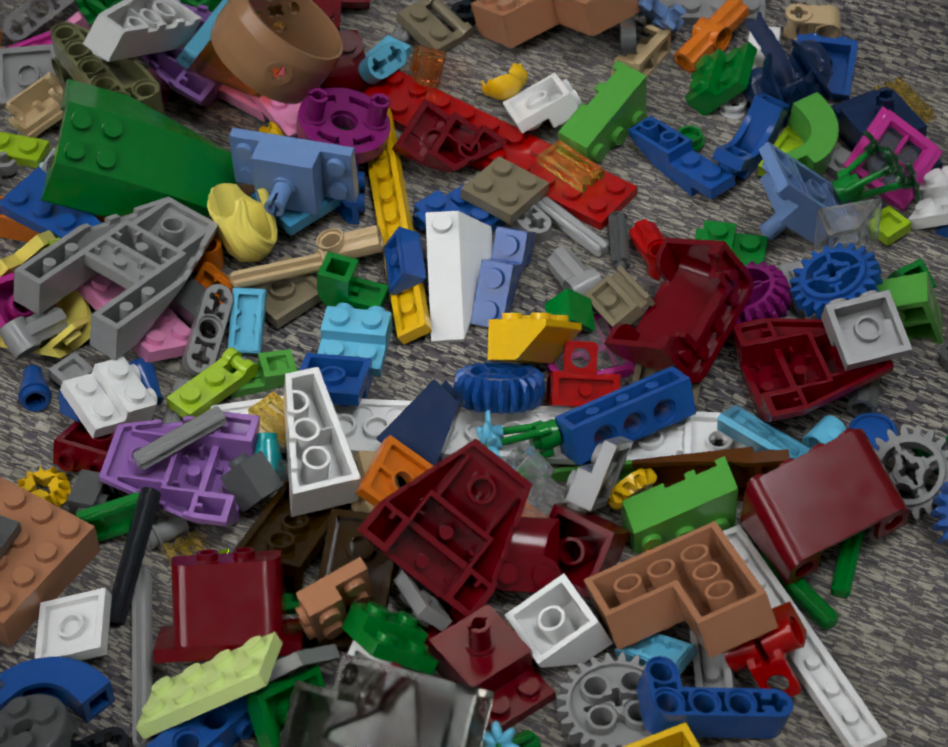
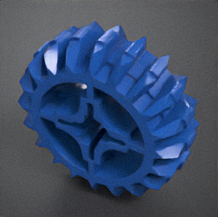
[453,361,545,415]

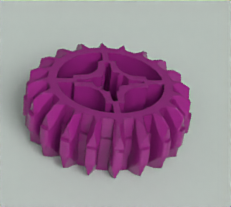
[728,260,792,339]

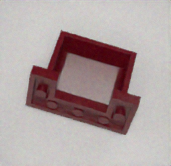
[153,547,306,664]

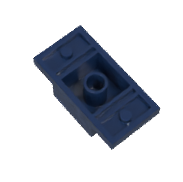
[831,87,942,185]

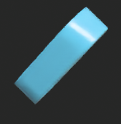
[358,41,407,84]

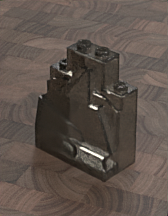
[279,653,495,747]

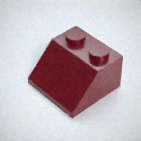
[548,503,630,599]

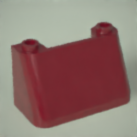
[604,238,754,383]

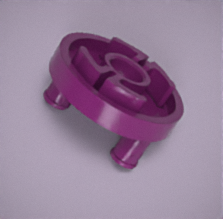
[296,88,390,164]

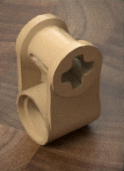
[783,3,841,41]

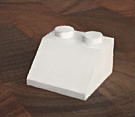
[505,574,613,668]

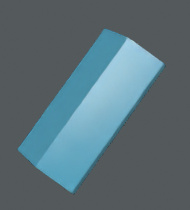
[717,405,811,459]

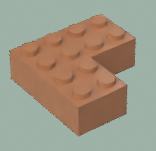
[471,0,640,48]
[0,477,100,648]
[584,521,778,658]

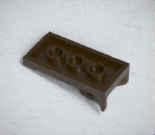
[235,478,351,597]
[306,509,395,652]

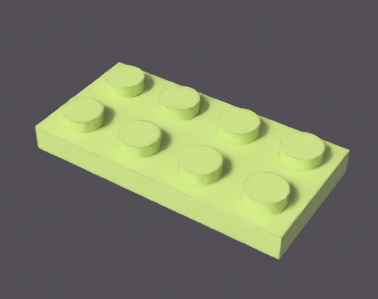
[136,632,283,739]

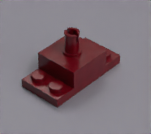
[421,604,555,733]

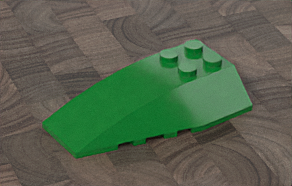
[41,79,238,219]

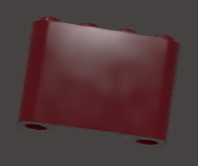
[740,428,909,586]

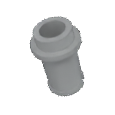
[147,515,189,550]

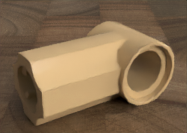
[316,225,385,259]

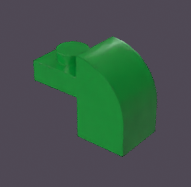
[317,252,389,310]

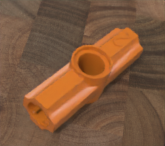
[674,0,750,73]

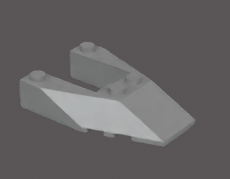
[14,197,218,360]

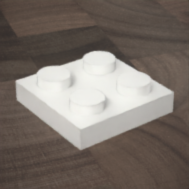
[35,587,112,661]

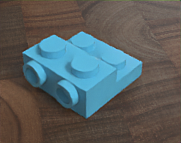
[317,303,393,377]

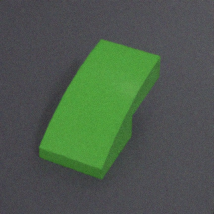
[229,349,297,399]

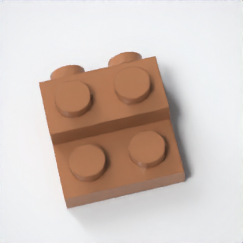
[295,557,375,642]

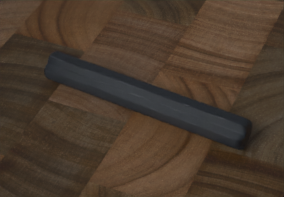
[109,487,161,625]

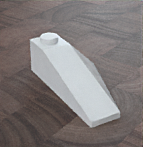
[426,211,493,343]

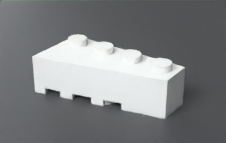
[83,0,202,62]
[283,367,361,517]

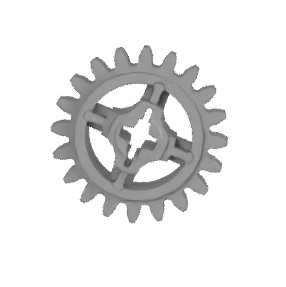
[875,425,948,522]

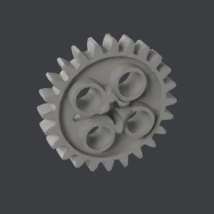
[556,652,653,747]

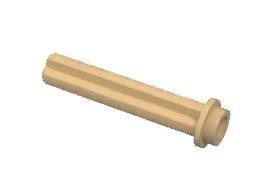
[230,249,328,288]

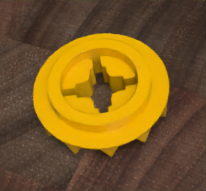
[17,466,71,507]
[607,468,657,510]

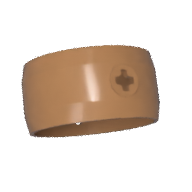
[210,0,343,104]

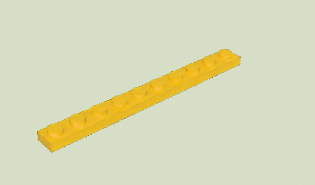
[364,107,432,345]

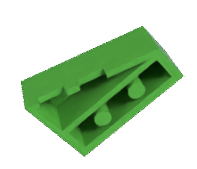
[558,61,647,165]
[877,272,943,344]
[622,456,738,553]

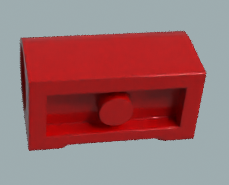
[546,341,621,407]
[724,602,807,697]

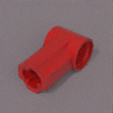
[629,219,665,281]

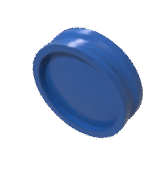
[849,412,897,451]

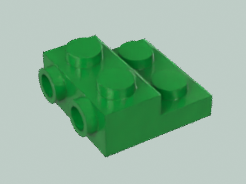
[685,42,757,116]
[695,220,768,266]
[341,601,438,675]

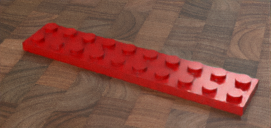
[363,70,638,230]

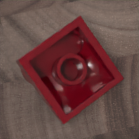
[320,30,373,93]
[495,517,560,592]

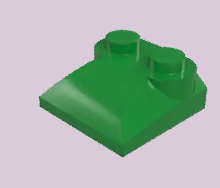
[246,665,339,747]

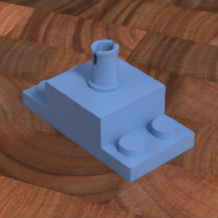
[229,128,359,216]
[758,142,867,247]

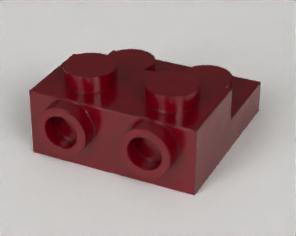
[53,421,115,472]

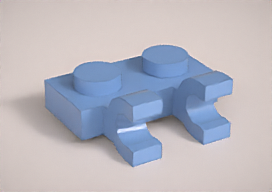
[638,0,687,33]

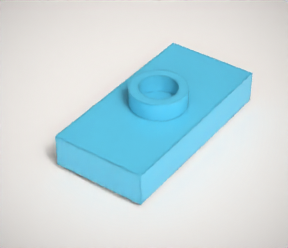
[227,288,267,355]
[615,633,697,675]

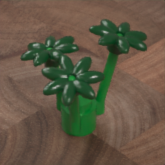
[832,131,921,204]

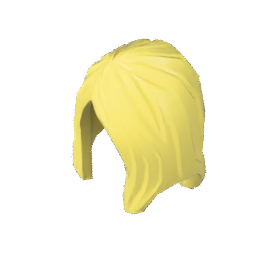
[207,183,278,262]

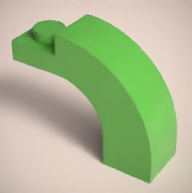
[787,92,839,176]

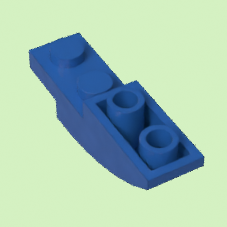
[628,116,735,199]

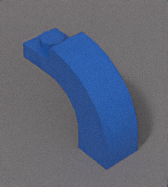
[712,93,791,180]
[0,657,115,723]

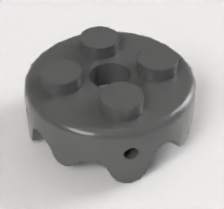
[0,694,80,747]

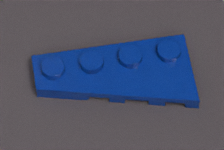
[0,166,102,239]

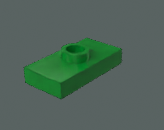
[76,492,155,542]

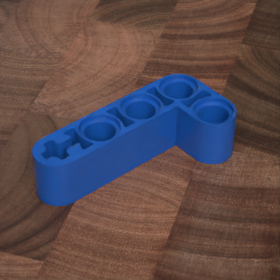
[637,656,793,739]

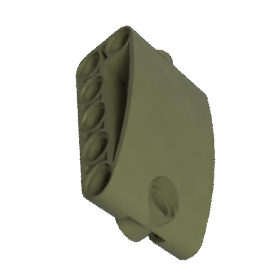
[50,22,165,115]

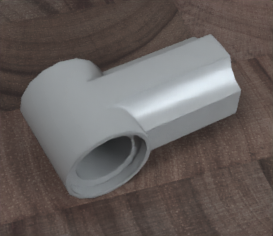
[547,246,602,295]
[0,305,68,360]

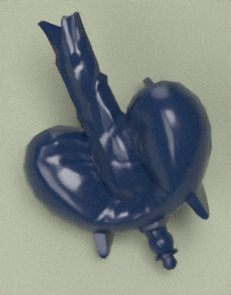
[743,12,834,128]

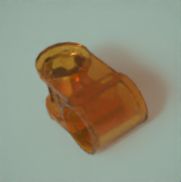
[410,45,446,88]

